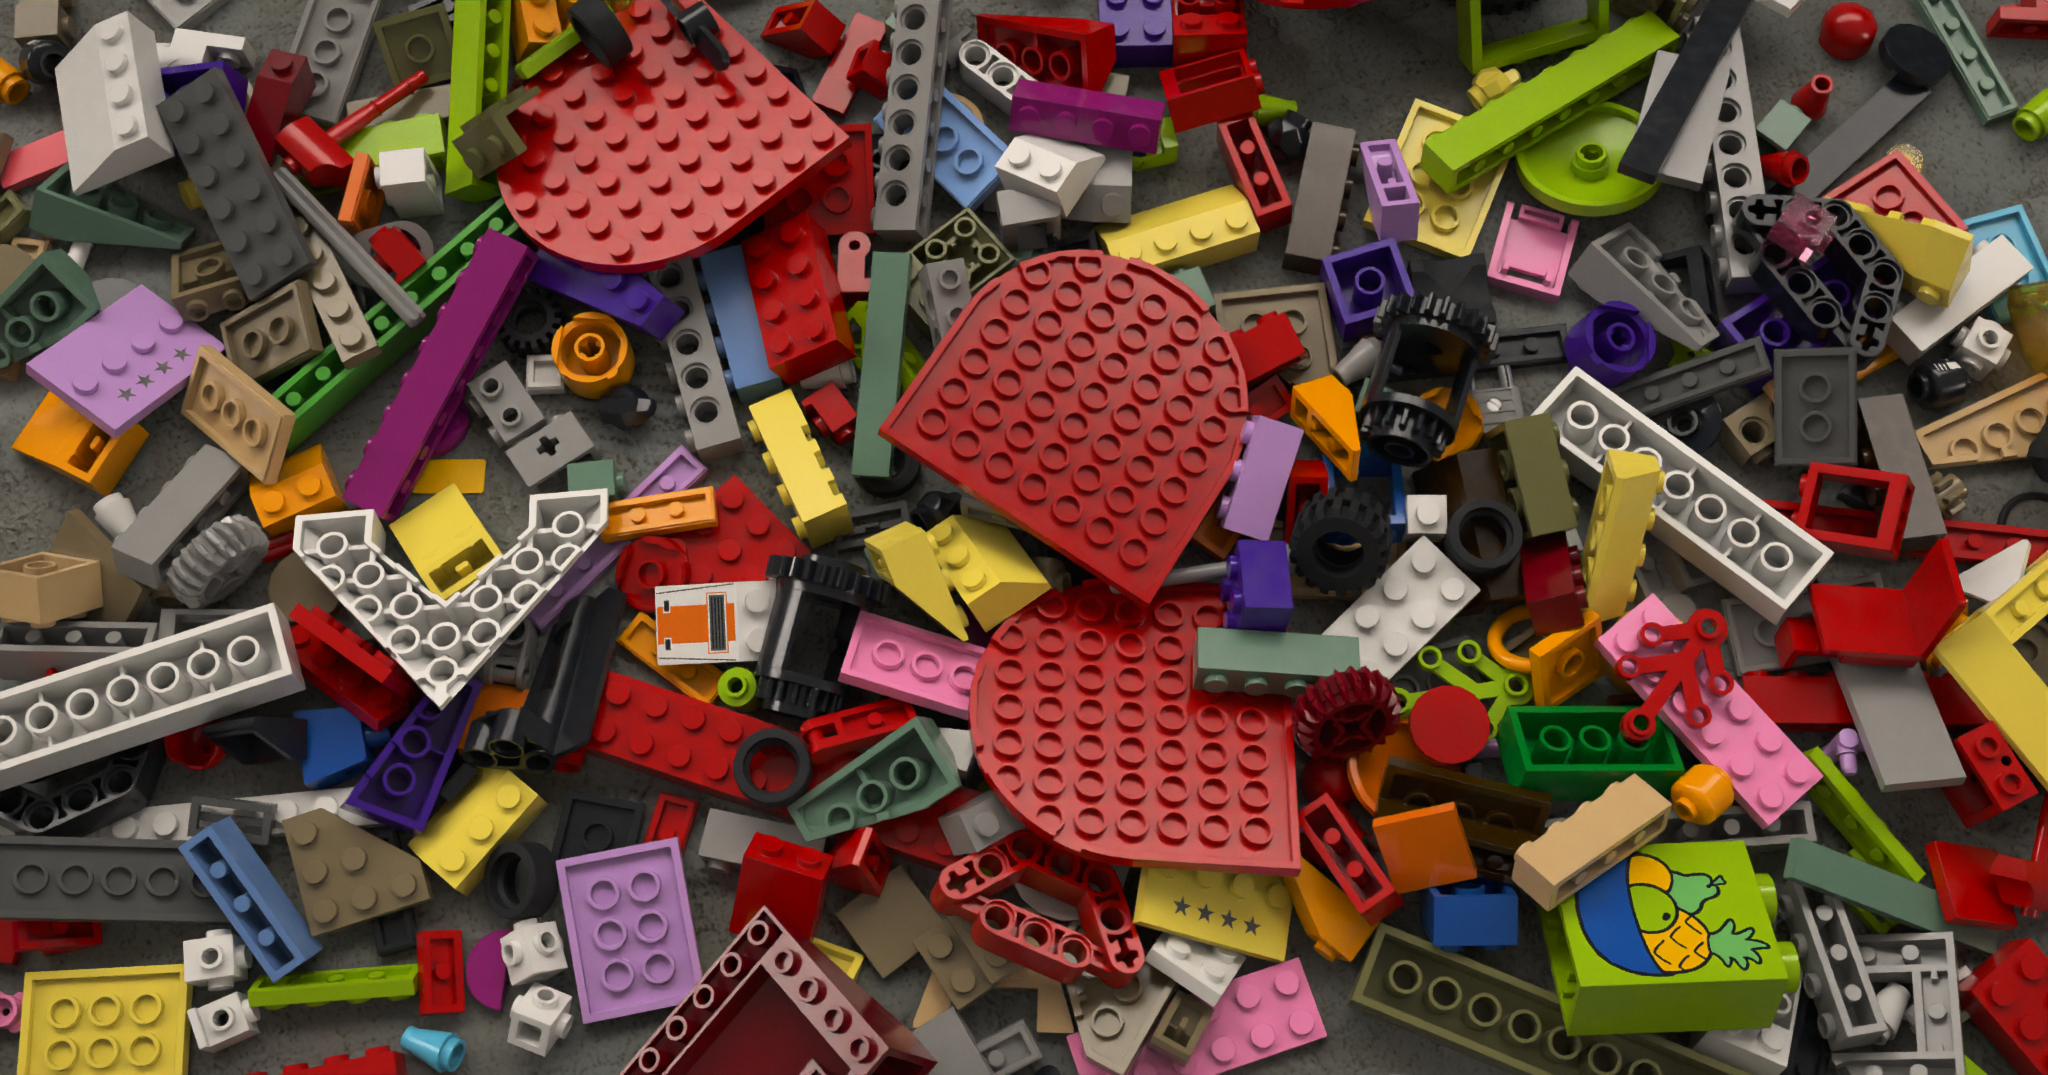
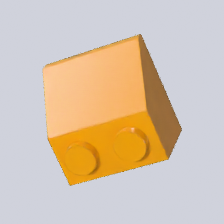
[249,444,349,537]

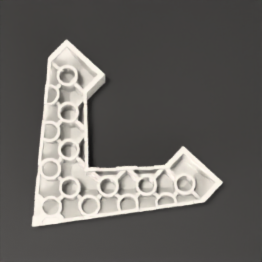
[292,488,609,711]

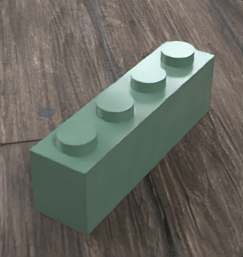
[1193,626,1360,698]

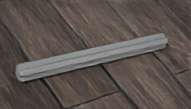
[273,167,426,328]

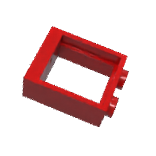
[1159,47,1265,133]
[1791,462,1915,562]
[1940,720,2039,829]

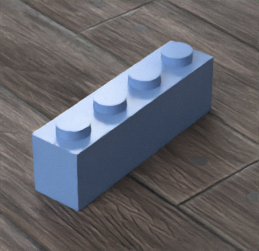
[695,244,784,403]
[178,816,324,983]

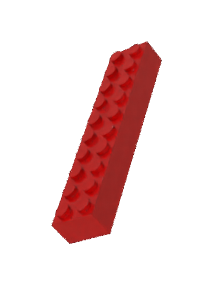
[581,670,983,872]

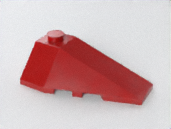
[976,14,1116,92]

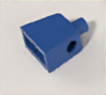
[294,707,394,791]

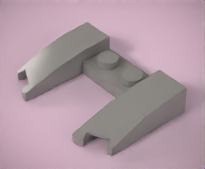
[1832,932,1967,1075]

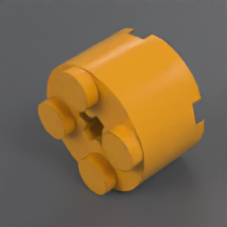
[551,312,635,399]

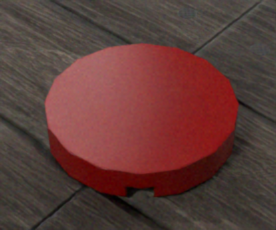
[615,536,691,613]
[1408,685,1490,767]

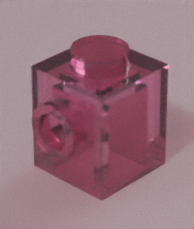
[1766,192,1838,263]

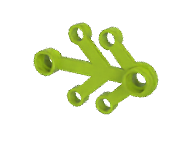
[1395,640,1534,743]

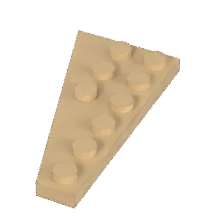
[1915,369,2048,470]

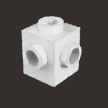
[1948,316,2013,382]
[500,918,568,986]
[183,929,253,991]
[507,982,574,1057]

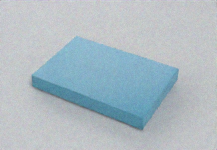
[1962,204,2048,324]

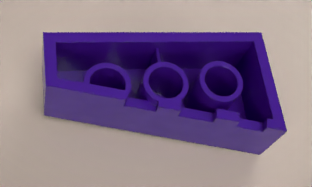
[527,249,685,341]
[339,678,483,837]

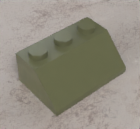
[1483,412,1579,542]

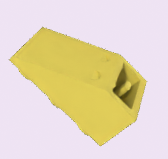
[389,483,504,601]
[864,521,969,642]

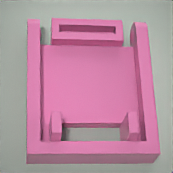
[1487,201,1580,304]

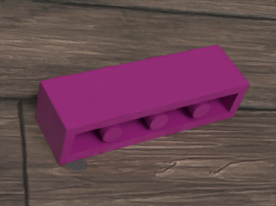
[1009,79,1166,155]

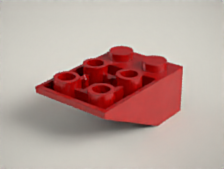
[1171,0,1247,68]

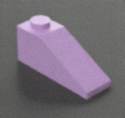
[1359,139,1420,243]

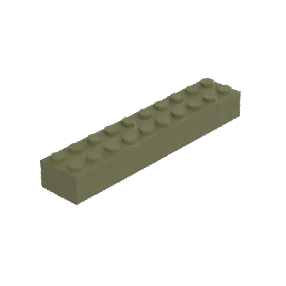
[1346,922,1752,1075]

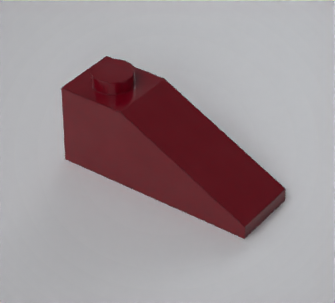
[246,49,316,167]

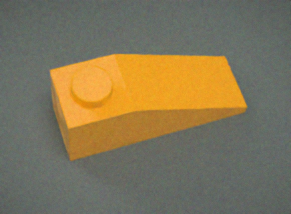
[1290,374,1361,482]
[1281,856,1379,962]

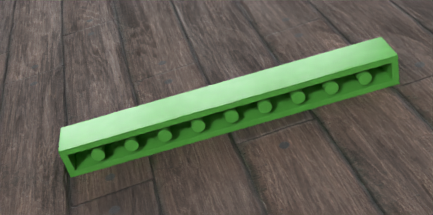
[271,196,533,453]

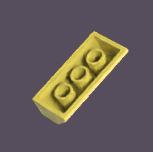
[1093,184,1260,274]
[1581,448,1665,622]

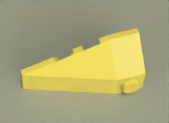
[1825,196,1974,308]

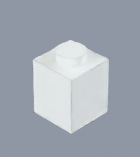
[1402,494,1447,542]

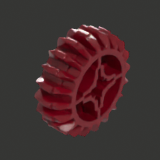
[1291,665,1402,763]

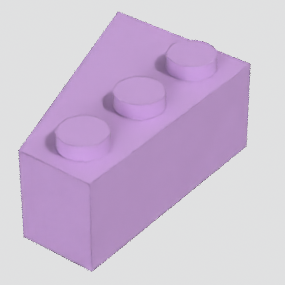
[1214,415,1304,541]

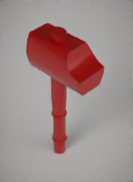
[274,70,429,190]
[1989,790,2048,919]

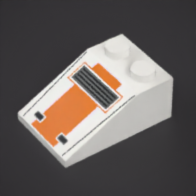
[655,580,776,665]

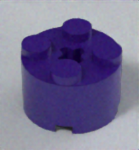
[1565,301,1656,388]

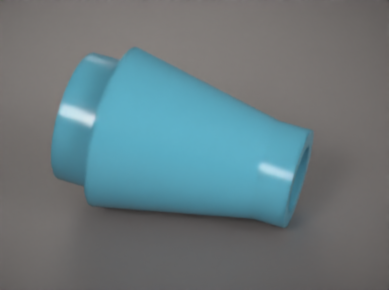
[400,1026,466,1073]

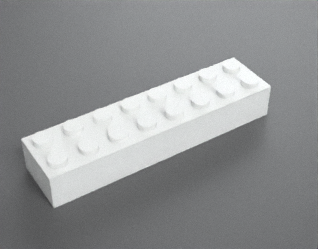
[1531,366,1834,626]
[0,602,306,791]

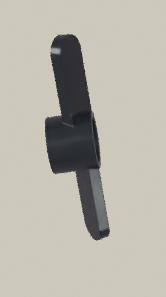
[660,0,730,71]

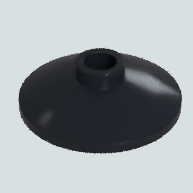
[1649,396,1723,455]

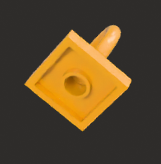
[1487,604,1606,706]

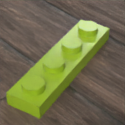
[1802,746,1926,883]
[247,964,419,1010]

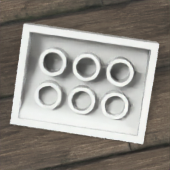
[55,11,175,196]

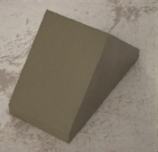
[1148,990,1214,1067]

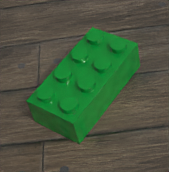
[1495,706,1685,801]

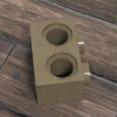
[1717,393,1775,468]

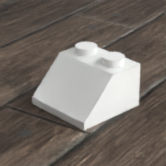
[995,134,1106,217]

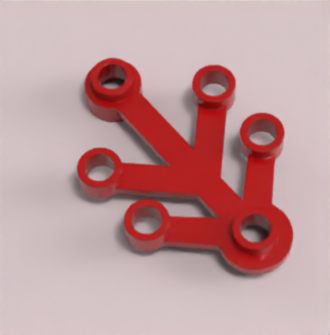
[1614,608,1734,743]

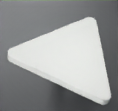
[1959,539,2031,603]

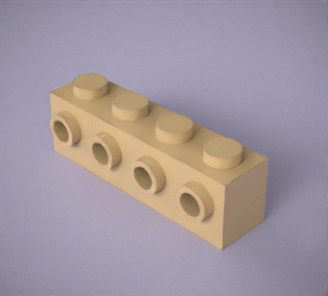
[1511,773,1672,912]

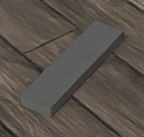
[1609,336,1773,418]

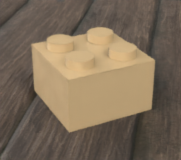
[0,552,103,629]

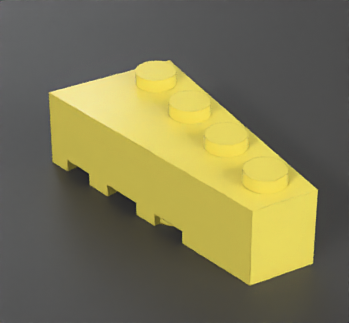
[747,388,855,549]

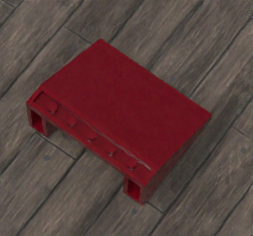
[619,905,938,1075]

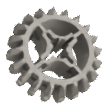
[166,514,270,609]

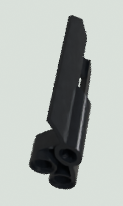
[462,587,627,775]

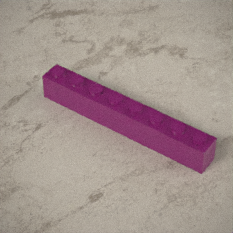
[341,227,539,523]

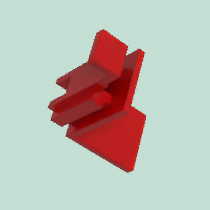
[1774,539,1967,669]

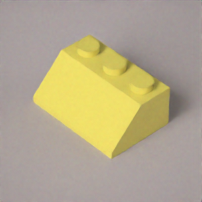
[926,515,1052,633]
[407,767,548,897]

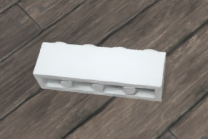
[1886,234,2034,366]

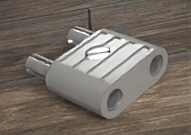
[1469,365,1525,441]

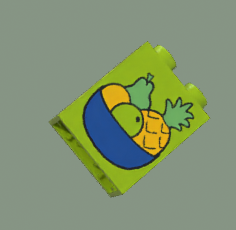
[1535,840,1800,1036]

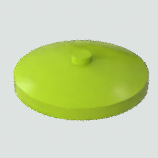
[1515,101,1662,217]

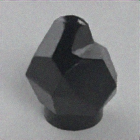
[1267,109,1312,165]
[599,383,657,431]
[910,491,962,532]

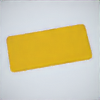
[412,459,486,494]

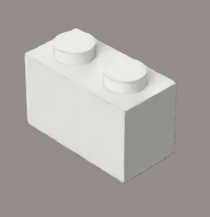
[374,147,444,219]

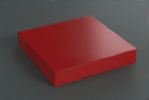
[1925,840,2018,931]

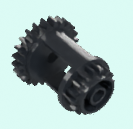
[1359,291,1500,467]
[753,553,894,721]

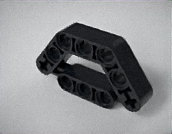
[1732,194,1904,371]
[0,737,167,837]

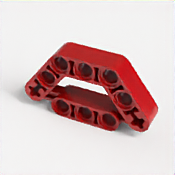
[930,829,1145,989]

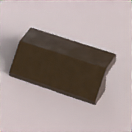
[1412,447,1526,618]
[1368,755,1552,886]

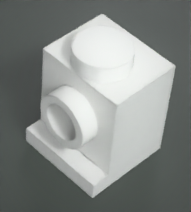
[187,991,261,1053]

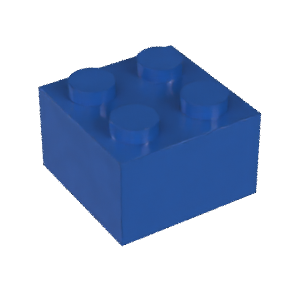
[1420,876,1518,952]

